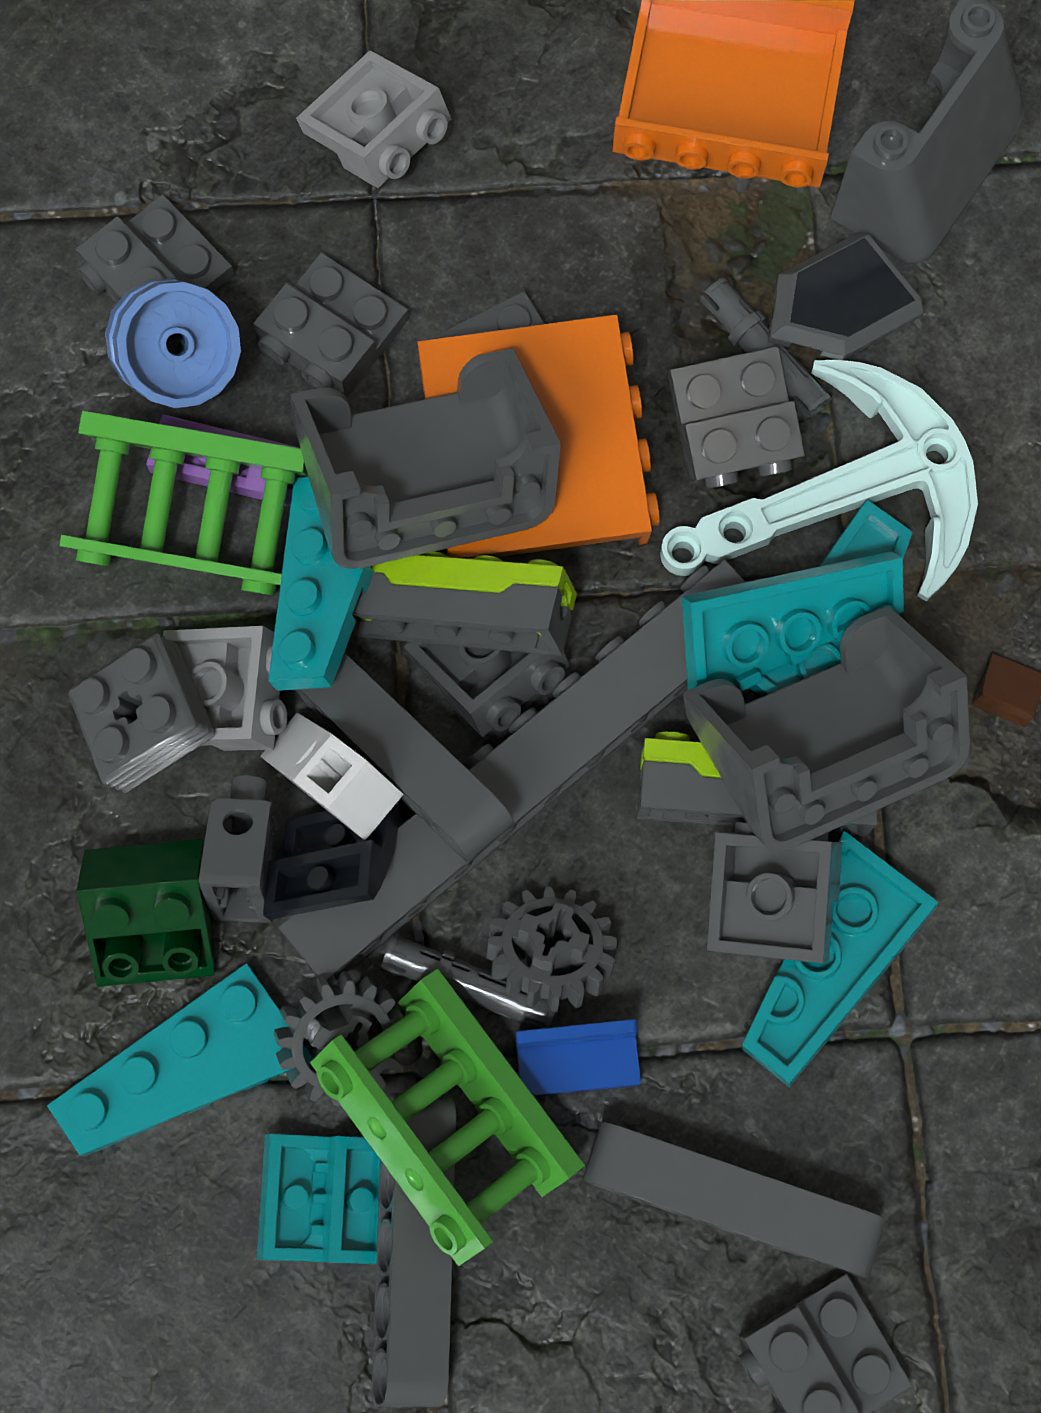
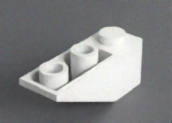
[260,713,403,840]

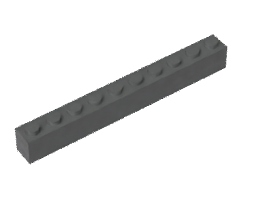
[278,559,746,986]

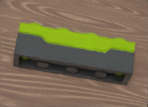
[351,551,577,656]
[637,732,877,837]

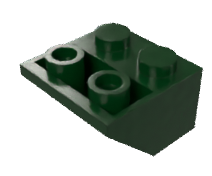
[76,839,216,987]

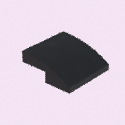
[263,804,400,920]

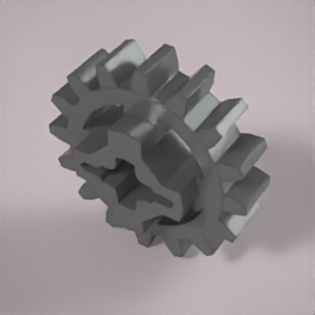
[486,887,617,1012]
[273,971,407,1106]

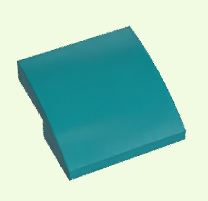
[257,1134,380,1264]

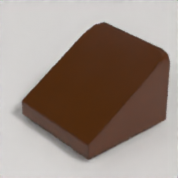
[971,653,1041,727]

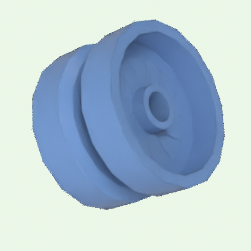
[105,278,241,408]

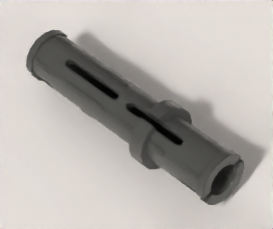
[699,277,832,422]
[381,933,555,1029]

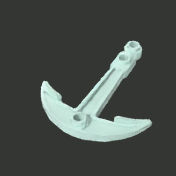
[660,360,978,601]

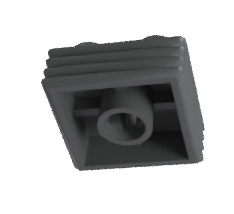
[68,633,215,793]

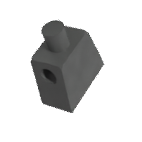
[198,775,278,923]

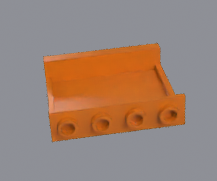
[612,0,855,188]
[417,315,659,559]

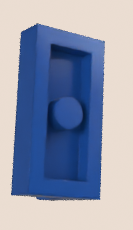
[515,1019,641,1097]

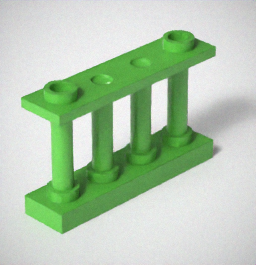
[59,411,309,596]
[310,968,585,1266]

